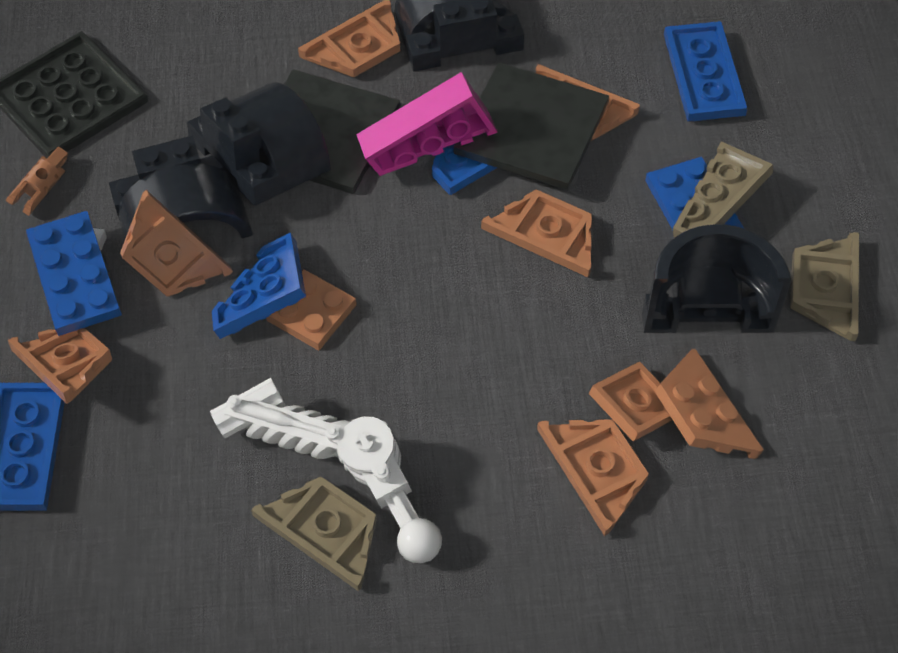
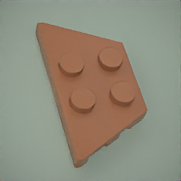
[298,0,400,77]
[536,64,640,142]
[481,189,592,277]
[120,190,233,297]
[8,328,112,404]
[655,349,764,459]
[537,419,649,536]

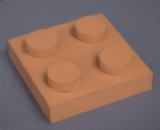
[266,269,356,351]
[589,362,673,442]

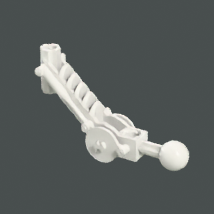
[210,378,442,563]

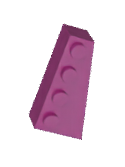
[356,72,498,176]

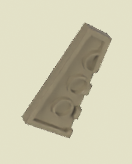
[673,141,773,237]

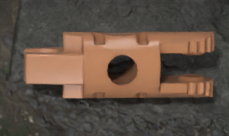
[6,147,68,216]

